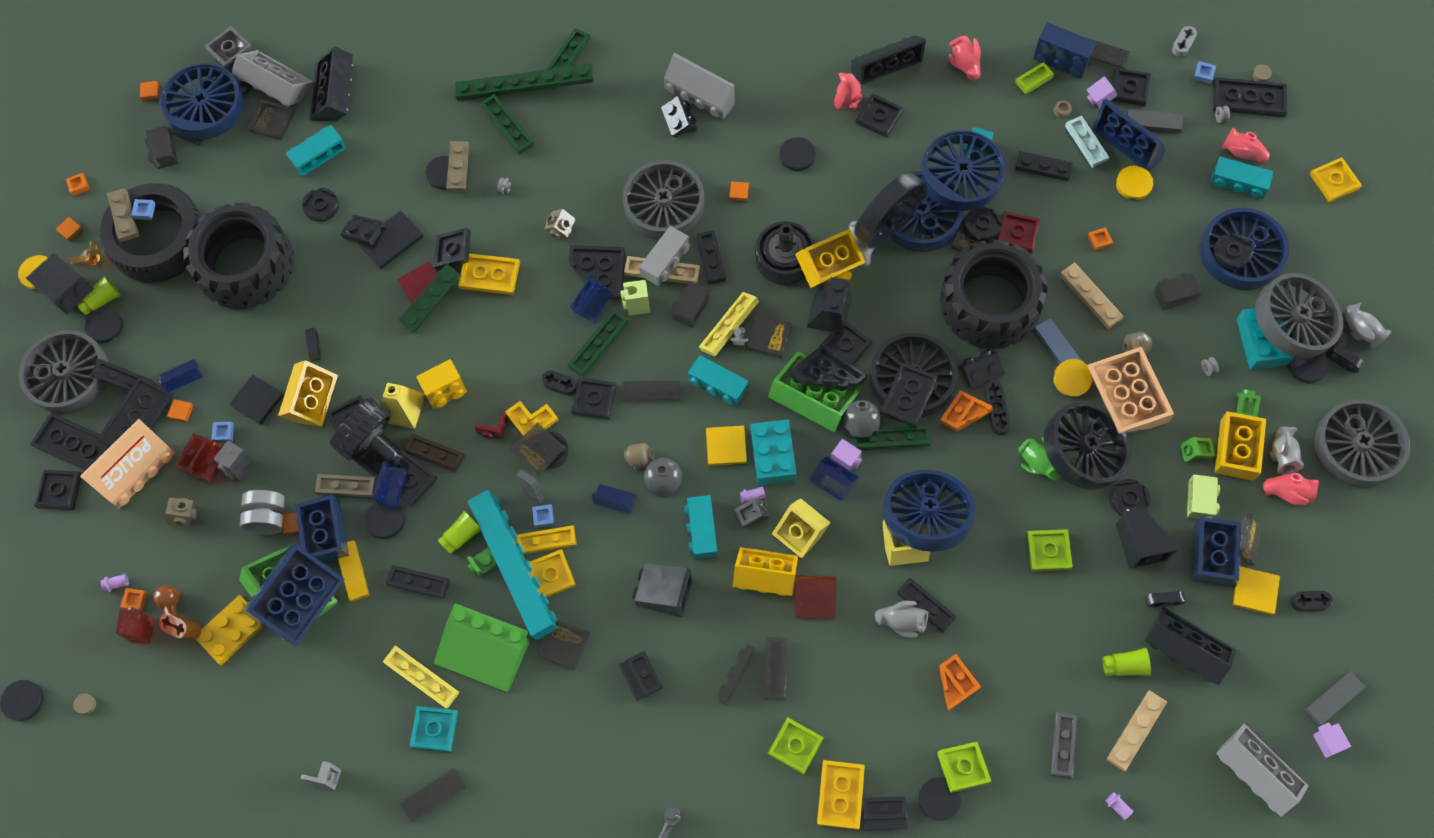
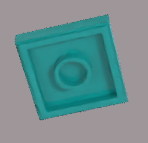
[409,706,458,752]

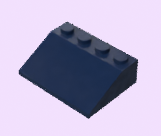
[1092,98,1166,172]
[242,544,345,646]

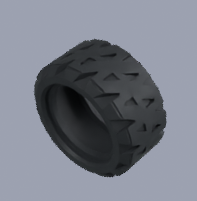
[183,203,295,309]
[940,240,1048,349]

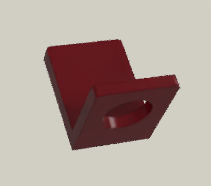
[474,411,508,439]

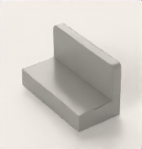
[300,761,341,790]

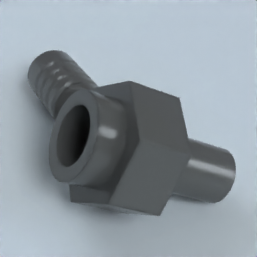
[659,807,681,838]

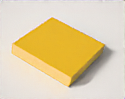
[1309,157,1362,202]
[706,426,747,466]
[530,549,576,597]
[1232,566,1280,616]

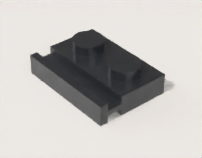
[340,214,385,246]
[618,651,663,702]
[863,796,908,830]

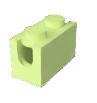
[621,280,650,316]
[1187,475,1220,519]

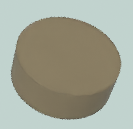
[1252,65,1272,82]
[1053,101,1072,118]
[73,693,96,715]

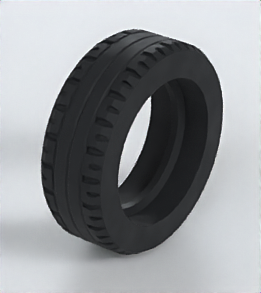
[99,183,202,282]

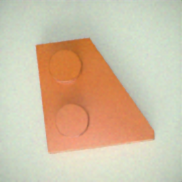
[940,390,993,432]
[939,654,981,711]

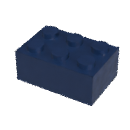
[1033,22,1097,78]
[295,495,349,563]
[1192,517,1241,587]

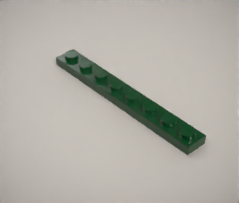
[455,63,594,101]

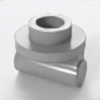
[730,327,749,345]

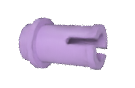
[740,487,766,504]
[101,574,129,592]
[1105,792,1134,820]

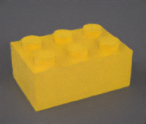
[795,229,866,288]
[1214,412,1266,481]

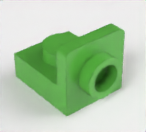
[1236,389,1261,417]
[1181,437,1215,462]
[467,547,498,578]

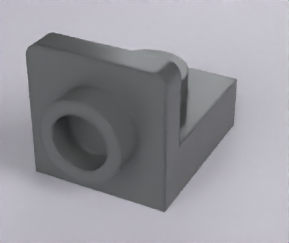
[735,498,769,527]

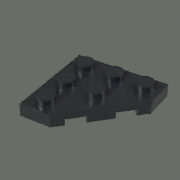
[568,245,625,300]
[788,345,867,389]

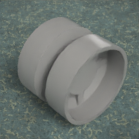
[239,490,285,535]

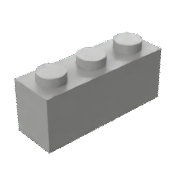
[639,226,690,286]

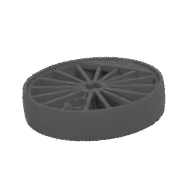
[623,160,705,240]
[1255,273,1343,358]
[19,330,109,414]
[1314,399,1410,488]

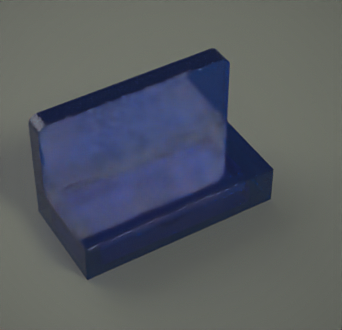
[570,277,613,323]
[159,359,203,392]
[810,456,859,500]
[373,461,407,508]
[592,484,636,514]

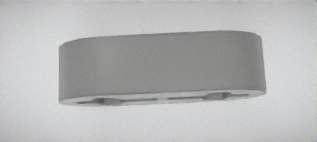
[1172,26,1197,57]

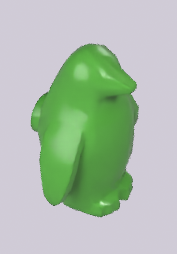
[1018,437,1061,481]

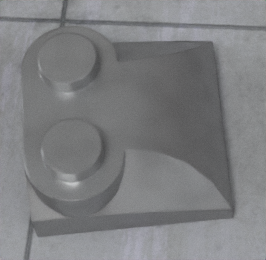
[204,26,252,68]

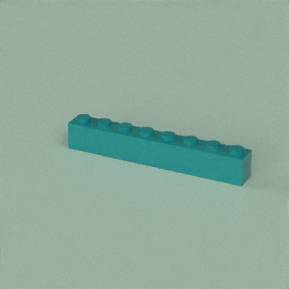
[468,490,558,640]

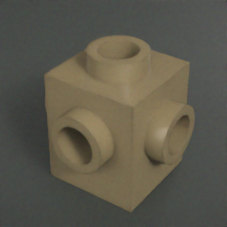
[544,209,575,239]
[165,497,197,527]

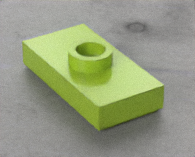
[1015,62,1055,95]

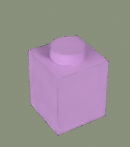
[1086,76,1117,108]
[831,439,862,473]
[1313,723,1351,758]

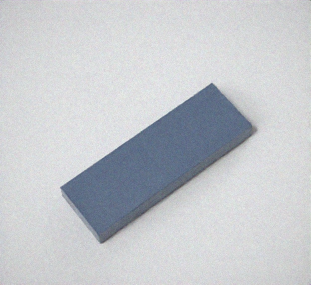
[1034,318,1082,364]

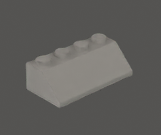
[231,50,314,106]
[664,53,735,120]
[1216,724,1309,817]

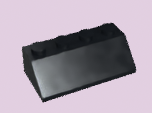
[851,35,926,85]
[310,46,353,121]
[1145,607,1236,686]

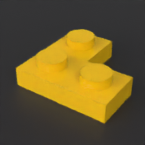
[505,401,559,442]

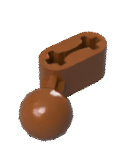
[154,585,201,640]

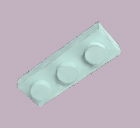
[1065,116,1109,168]

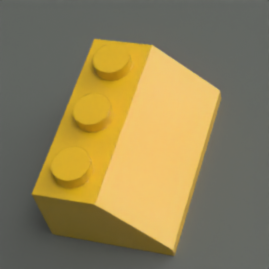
[278,360,338,427]
[733,547,798,596]

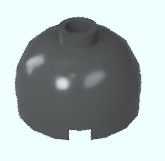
[842,400,881,437]
[644,457,683,497]

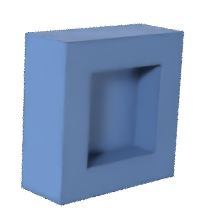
[1193,61,1216,84]
[131,199,155,220]
[211,422,234,443]
[532,504,554,528]

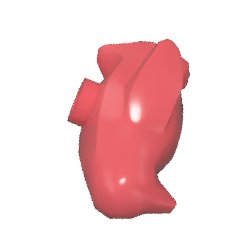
[948,36,981,81]
[834,73,862,110]
[1221,128,1270,167]
[1263,473,1319,505]

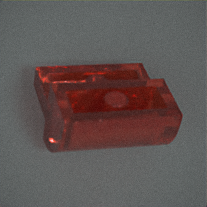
[174,433,224,483]
[795,575,836,618]

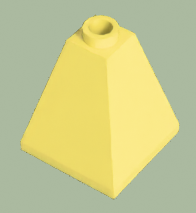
[381,383,426,429]

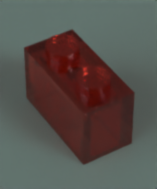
[116,607,155,644]

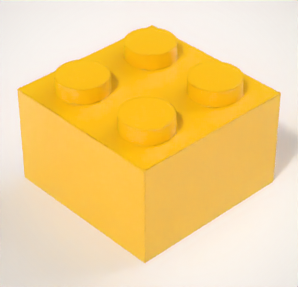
[416,359,467,409]

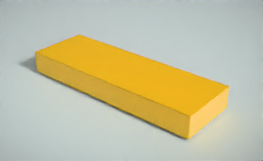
[516,525,577,555]
[338,540,370,602]

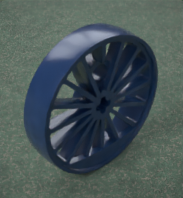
[160,63,244,140]
[921,130,1005,211]
[890,171,963,252]
[1200,208,1289,290]
[883,470,975,552]

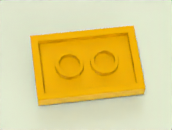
[458,254,520,295]
[196,595,263,665]
[817,760,865,830]

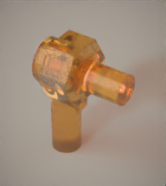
[69,241,101,265]

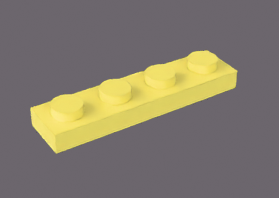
[699,292,759,357]
[383,646,459,709]

